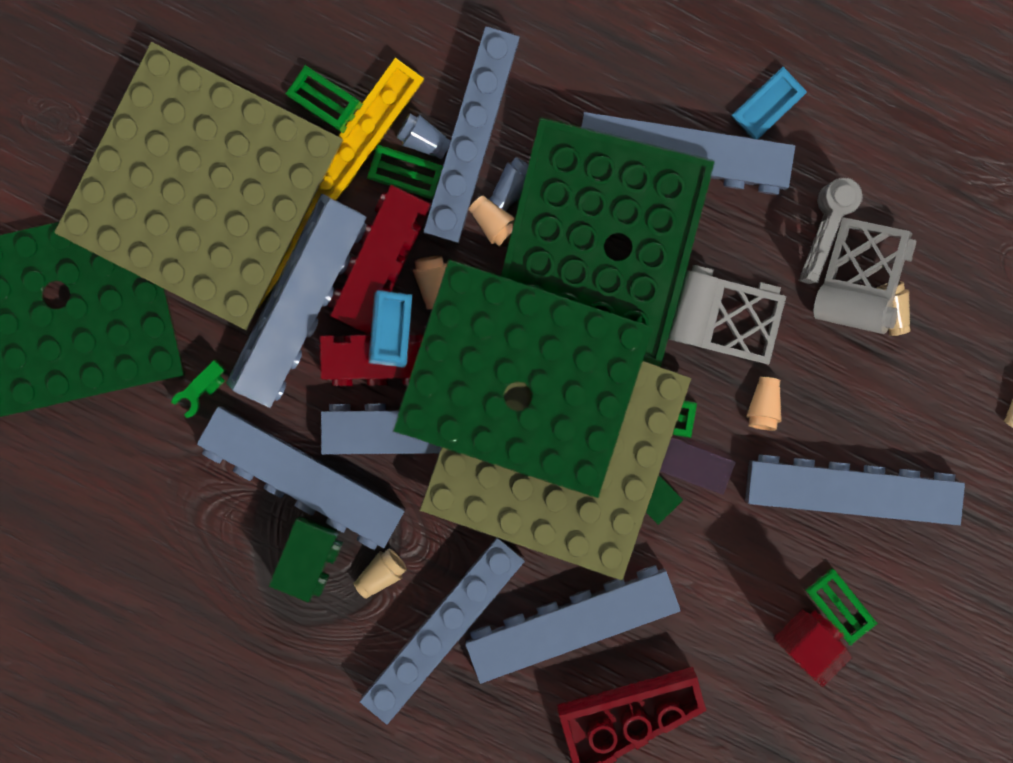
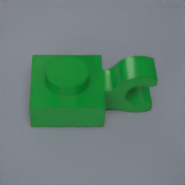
[171,360,227,418]

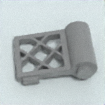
[798,178,862,284]
[814,217,917,334]
[668,265,786,365]

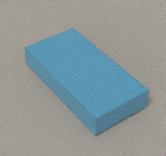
[731,67,807,139]
[369,290,412,367]

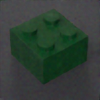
[269,515,343,603]

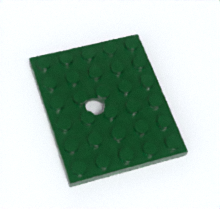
[501,117,715,367]
[0,222,185,417]
[392,260,653,498]

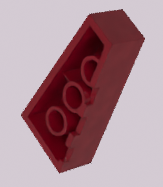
[328,185,431,335]
[320,335,424,386]
[773,608,852,687]
[557,667,706,763]

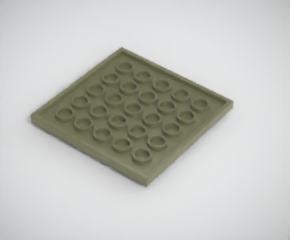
[54,42,343,330]
[420,361,692,580]

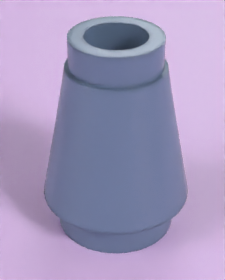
[396,113,451,159]
[489,157,528,211]

